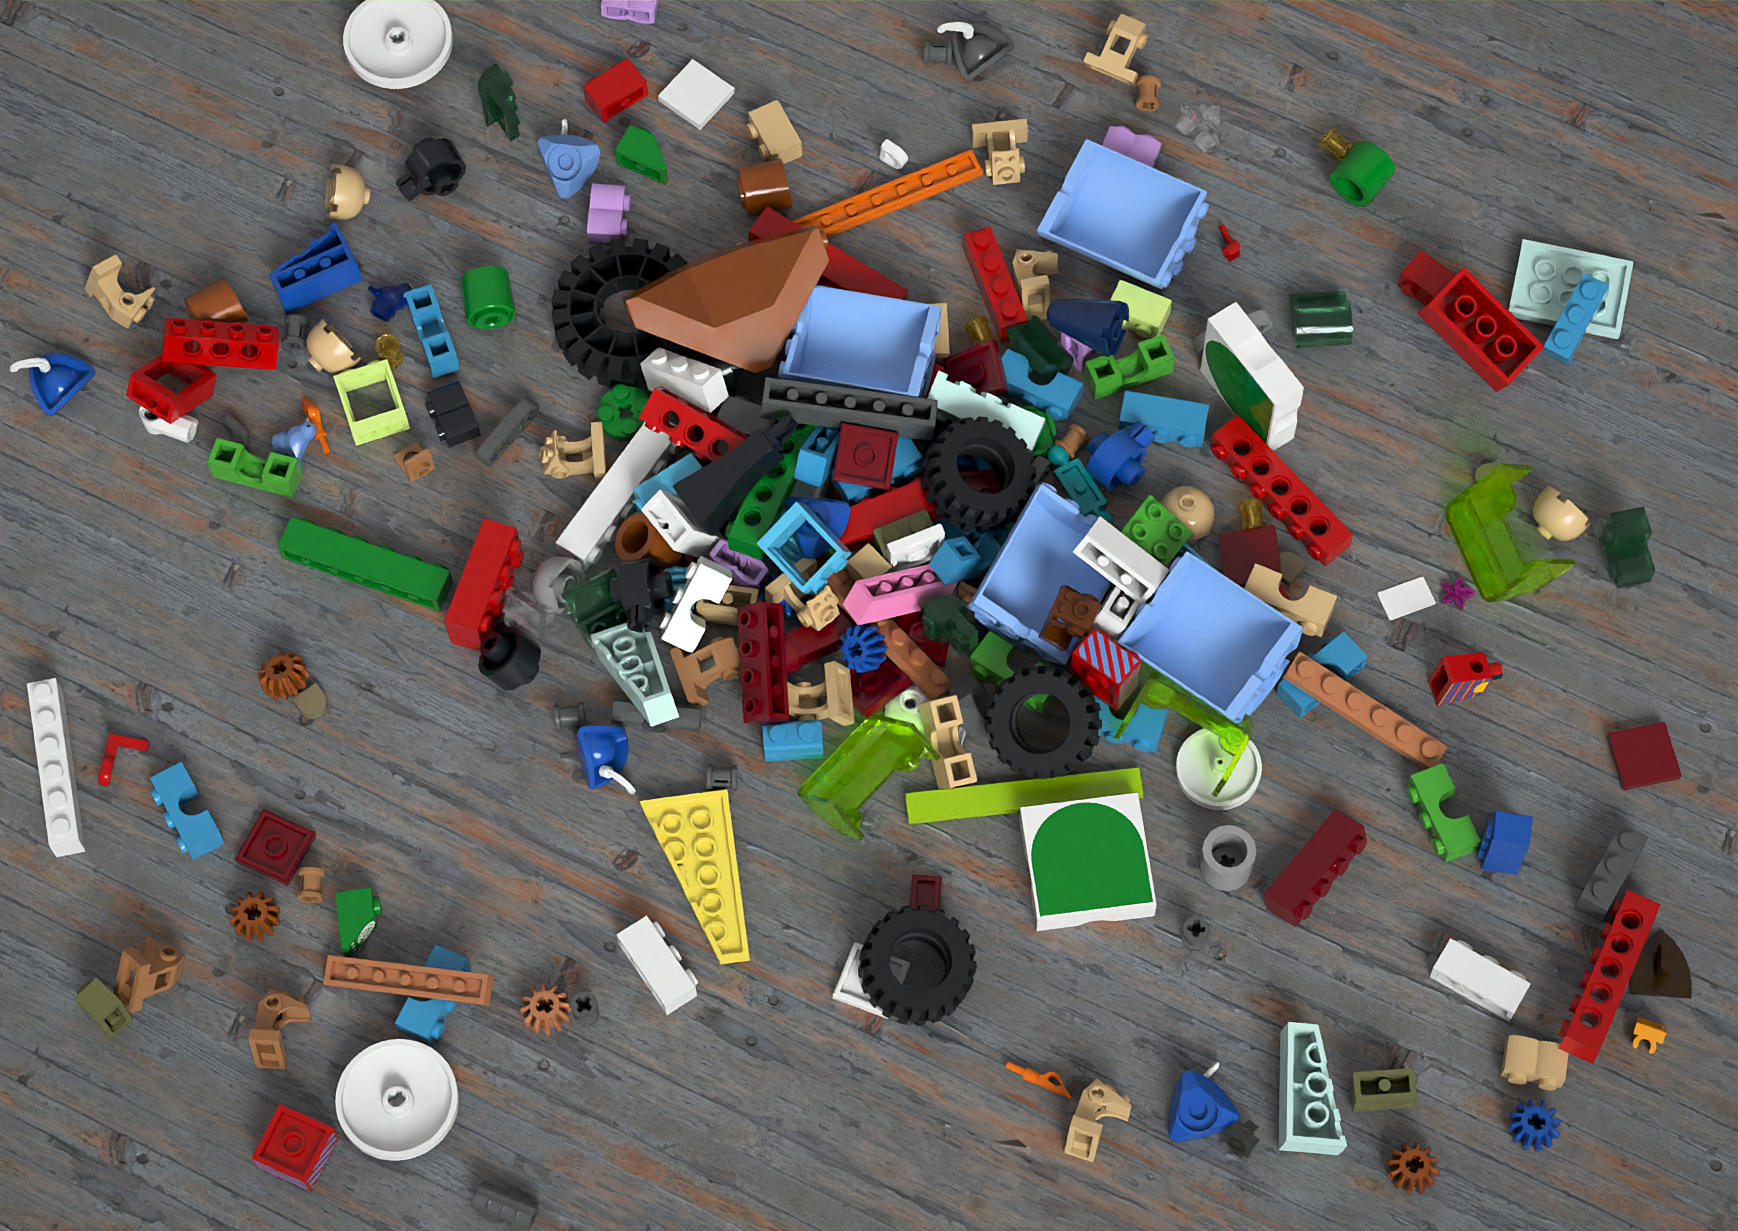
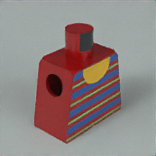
[1428,652,1503,706]

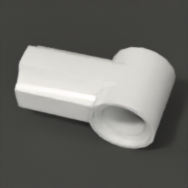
[139,400,198,443]

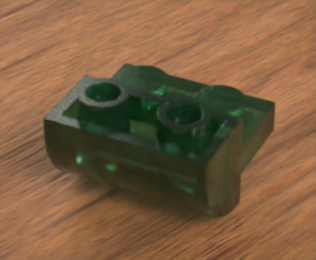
[478,64,521,142]
[1289,291,1353,348]
[1005,315,1074,379]
[561,567,628,648]
[921,595,978,659]

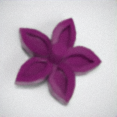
[1441,577,1475,610]

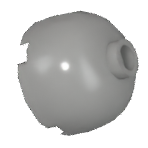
[531,556,586,615]

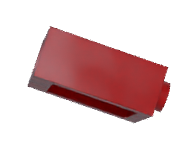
[126,354,217,424]

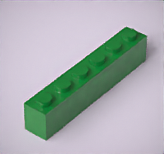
[278,517,453,612]

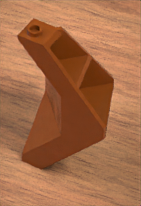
[622,225,829,373]

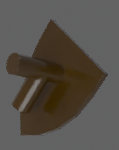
[1630,929,1692,999]

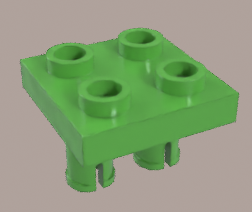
[1120,494,1193,567]

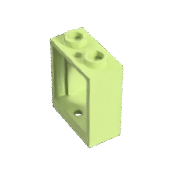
[333,359,410,446]

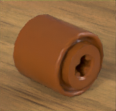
[736,159,792,216]
[184,277,249,324]
[615,513,682,572]

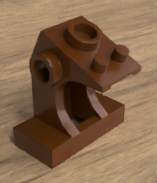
[1038,585,1101,651]

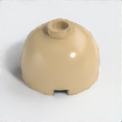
[325,164,370,220]
[306,318,362,374]
[1161,486,1214,544]
[1532,486,1591,541]

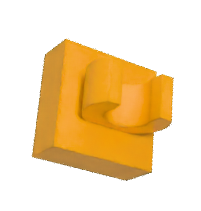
[1633,1016,1667,1054]

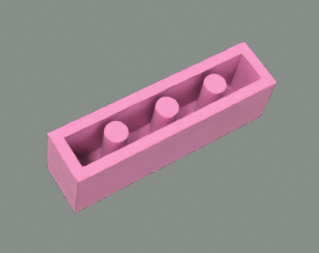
[843,564,958,625]

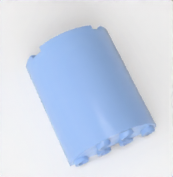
[1037,139,1210,289]
[779,285,941,398]
[968,482,1112,665]
[1117,551,1303,724]

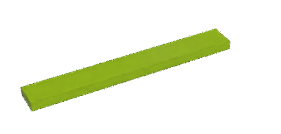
[905,767,1143,824]

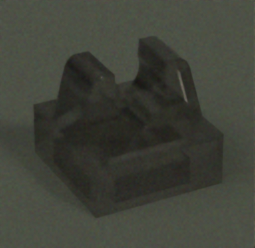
[1221,1120,1260,1162]

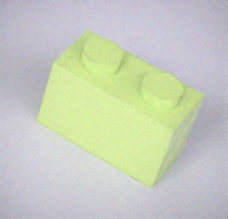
[1110,280,1172,338]

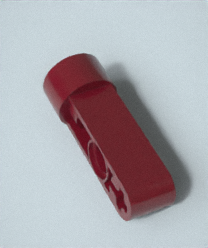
[784,609,856,675]

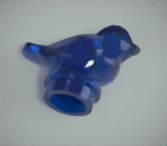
[368,283,414,322]

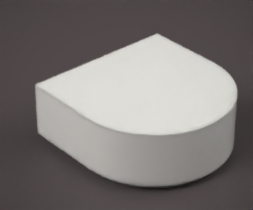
[879,139,908,169]

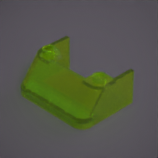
[1445,463,1576,602]
[1114,670,1254,797]
[797,715,940,840]

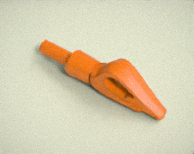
[301,398,331,454]
[1005,1061,1072,1101]

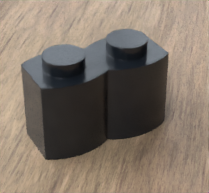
[425,381,481,448]

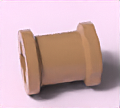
[1136,76,1161,112]
[1053,424,1090,462]
[297,867,325,903]

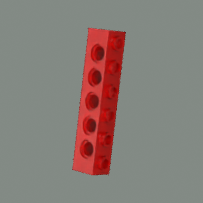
[1210,415,1353,566]
[1558,890,1661,1064]

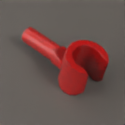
[1219,224,1240,262]

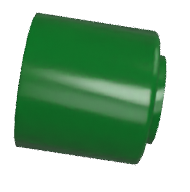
[1329,141,1395,207]
[459,266,516,329]

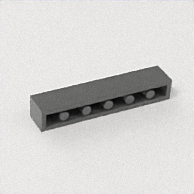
[760,377,938,441]

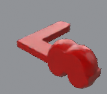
[98,733,149,786]

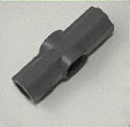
[612,697,702,733]

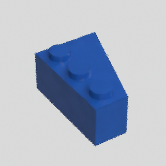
[269,222,363,314]
[1477,811,1533,875]

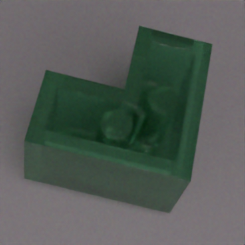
[1599,506,1655,588]

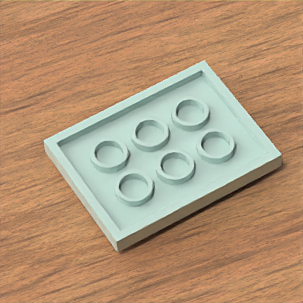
[1508,239,1634,339]

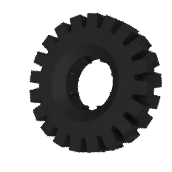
[551,238,694,388]

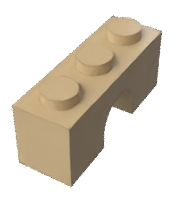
[1244,563,1337,637]
[918,695,977,789]

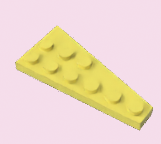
[639,789,750,964]

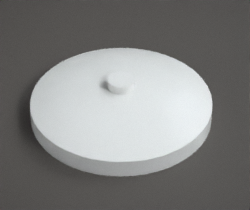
[343,0,453,89]
[335,1039,459,1161]

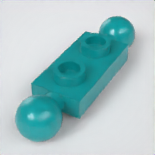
[1047,445,1114,526]

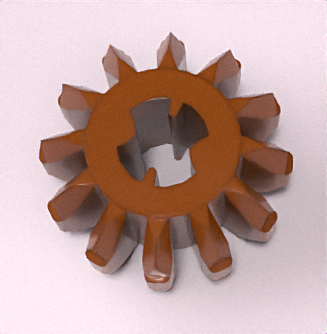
[257,651,309,701]
[229,891,281,942]
[1386,1142,1440,1195]

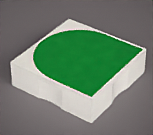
[1200,302,1304,451]
[1019,793,1157,931]

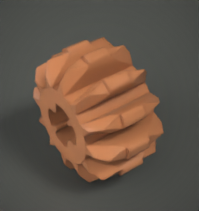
[520,983,571,1036]

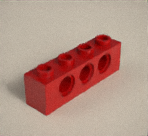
[162,318,279,370]
[639,386,749,462]

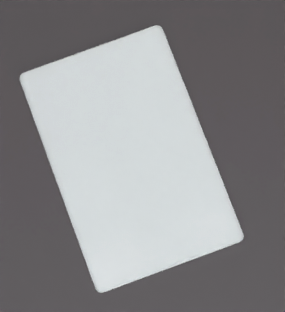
[1377,577,1436,620]

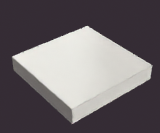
[658,59,735,130]
[887,523,945,572]
[832,942,910,1019]

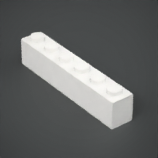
[555,421,681,571]
[27,678,85,857]

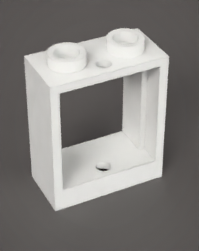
[641,489,726,559]

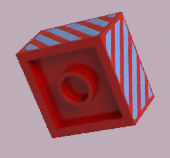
[1070,628,1141,711]
[251,1104,339,1192]

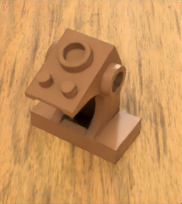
[669,636,741,707]
[114,936,186,1014]
[248,988,312,1070]

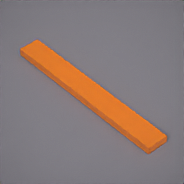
[793,149,983,238]

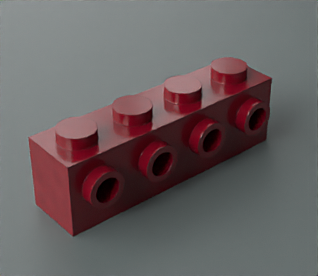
[737,601,789,725]
[1263,809,1367,927]

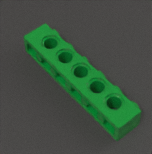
[725,423,816,560]

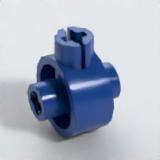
[1086,421,1155,491]

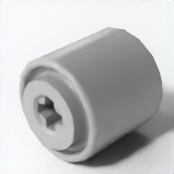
[1199,825,1257,891]

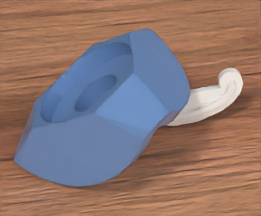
[537,119,600,199]

